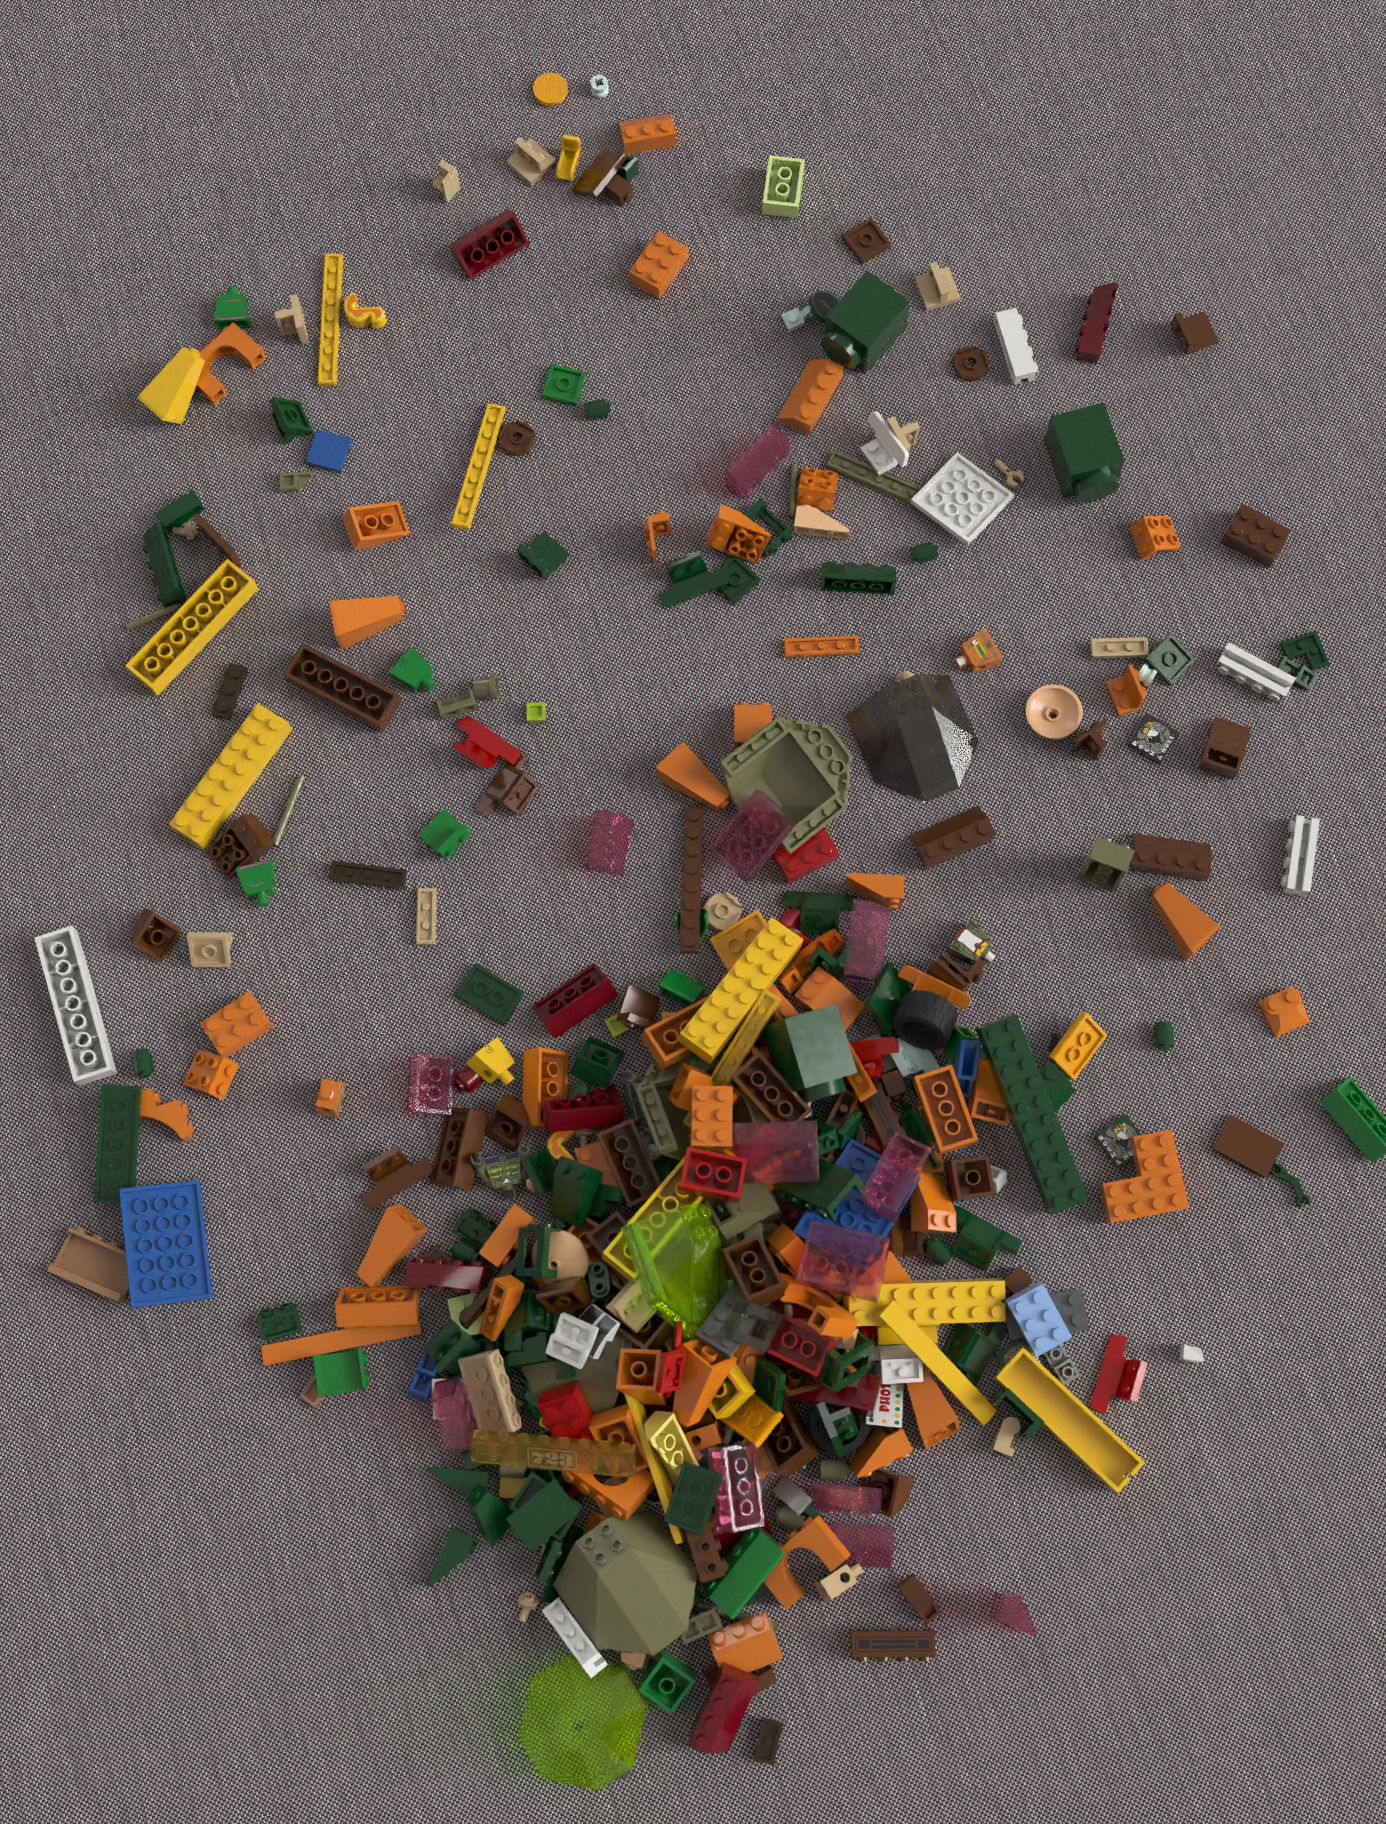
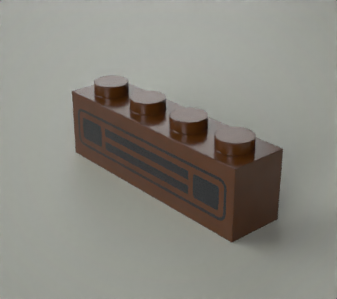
[852,1078,907,1155]
[851,1630,936,1661]

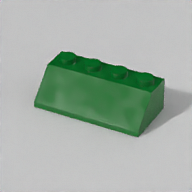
[1320,1077,1386,1163]
[703,1523,785,1619]

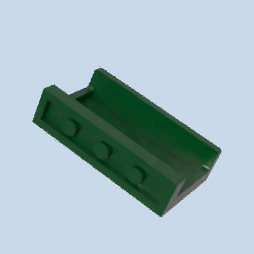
[772,1151,865,1222]

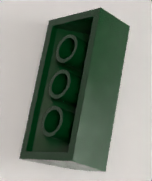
[142,522,187,608]
[820,561,896,595]

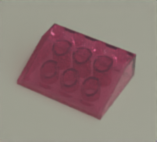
[709,789,796,884]
[732,1120,819,1183]
[796,1220,890,1303]

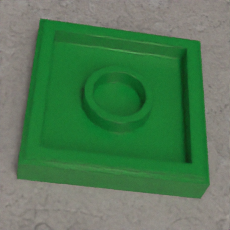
[542,364,586,407]

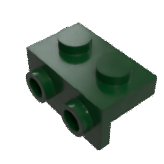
[521,1148,557,1197]

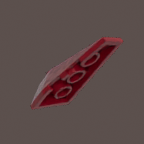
[794,1374,882,1418]

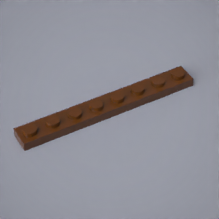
[679,807,704,954]

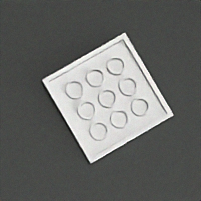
[910,452,1014,546]

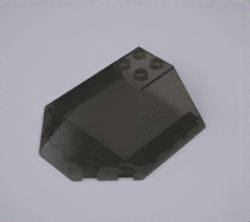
[845,674,979,802]

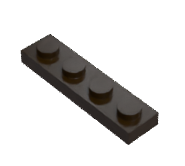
[329,860,408,890]

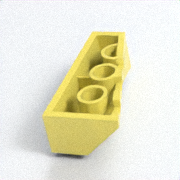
[644,1411,699,1487]

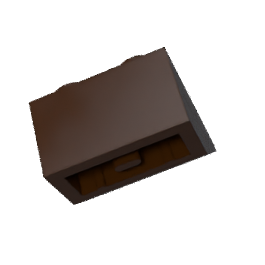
[1197,716,1251,780]
[206,814,276,880]

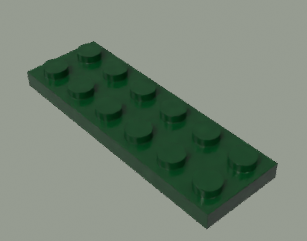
[94,1084,143,1204]

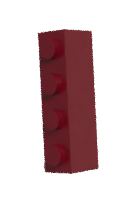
[1074,282,1119,364]
[542,1085,625,1133]
[406,1257,489,1294]

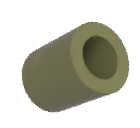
[820,1459,849,1480]
[773,1504,806,1532]

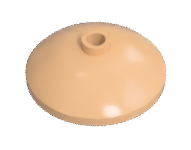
[1025,684,1083,739]
[531,1230,589,1284]

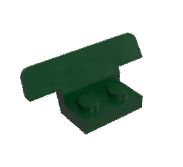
[658,550,729,608]
[783,891,859,934]
[899,1099,941,1169]
[587,1183,622,1224]
[951,1205,1021,1271]
[504,1277,550,1353]
[942,1322,1006,1387]
[533,1524,584,1604]

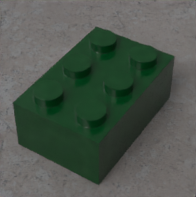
[509,1472,584,1542]

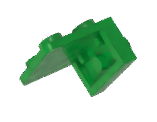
[419,810,471,861]

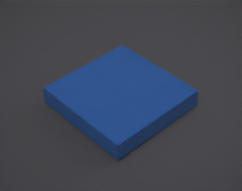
[306,430,352,473]

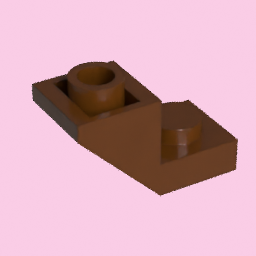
[897,1573,942,1625]

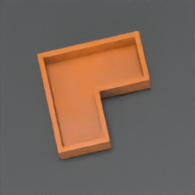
[1099,1129,1189,1223]

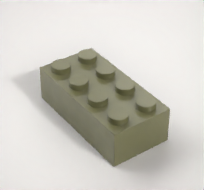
[1079,837,1134,892]

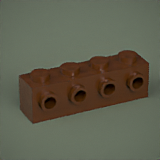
[818,1089,860,1163]
[685,1517,728,1584]

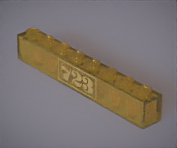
[470,1429,637,1478]

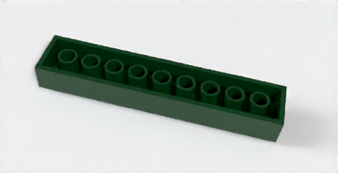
[975,1014,1089,1215]

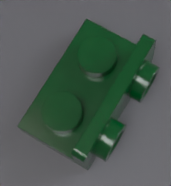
[808,947,843,981]
[452,1208,498,1251]
[257,1303,303,1342]

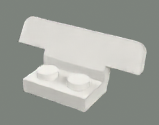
[860,411,909,475]
[870,1344,937,1384]

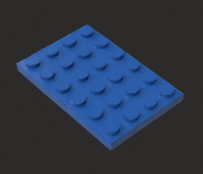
[793,1139,921,1275]
[119,1180,213,1309]

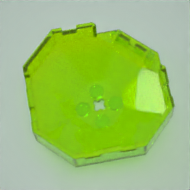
[518,1653,649,1791]

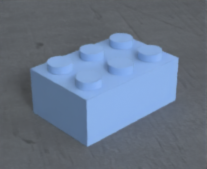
[1004,1281,1072,1357]

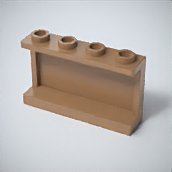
[47,1226,129,1303]

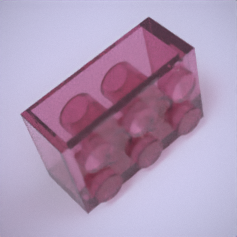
[431,1376,478,1455]

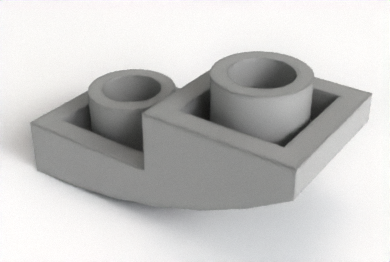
[1043,1344,1080,1385]
[771,1476,813,1516]

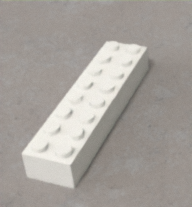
[34,926,117,1086]

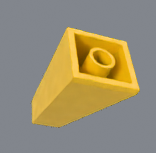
[137,347,205,424]

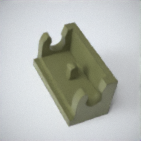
[436,688,478,720]
[681,1608,725,1645]

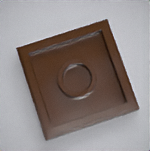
[842,218,891,265]

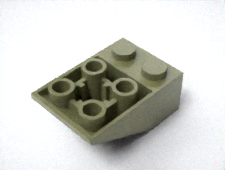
[703,1180,779,1240]

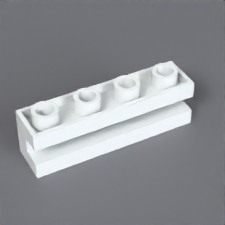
[994,308,1038,385]
[1215,643,1296,703]
[1281,815,1320,897]
[542,1598,608,1678]

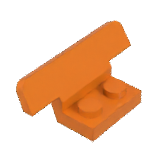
[898,965,971,1011]

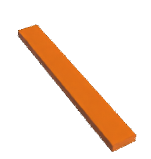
[261,1317,422,1366]

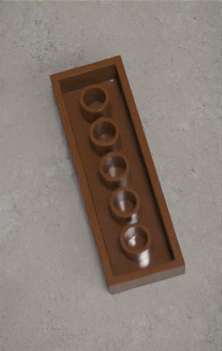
[283,643,402,733]

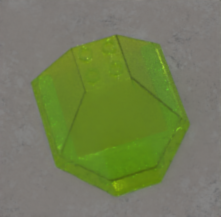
[621,1203,729,1340]

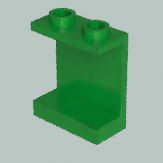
[312,1348,370,1398]

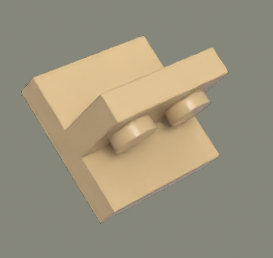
[506,137,556,186]
[914,262,960,311]
[275,294,309,345]
[887,416,920,466]
[187,932,233,967]
[606,1277,663,1333]

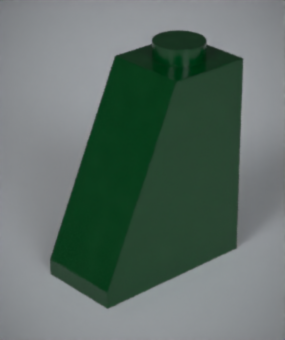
[465,1483,515,1547]

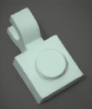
[781,305,814,332]

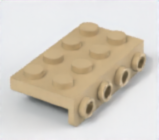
[457,1349,522,1437]

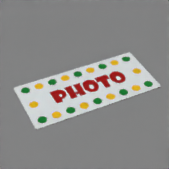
[866,1363,904,1428]

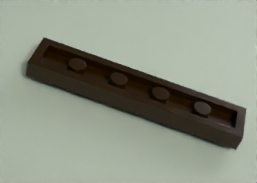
[459,1245,532,1330]

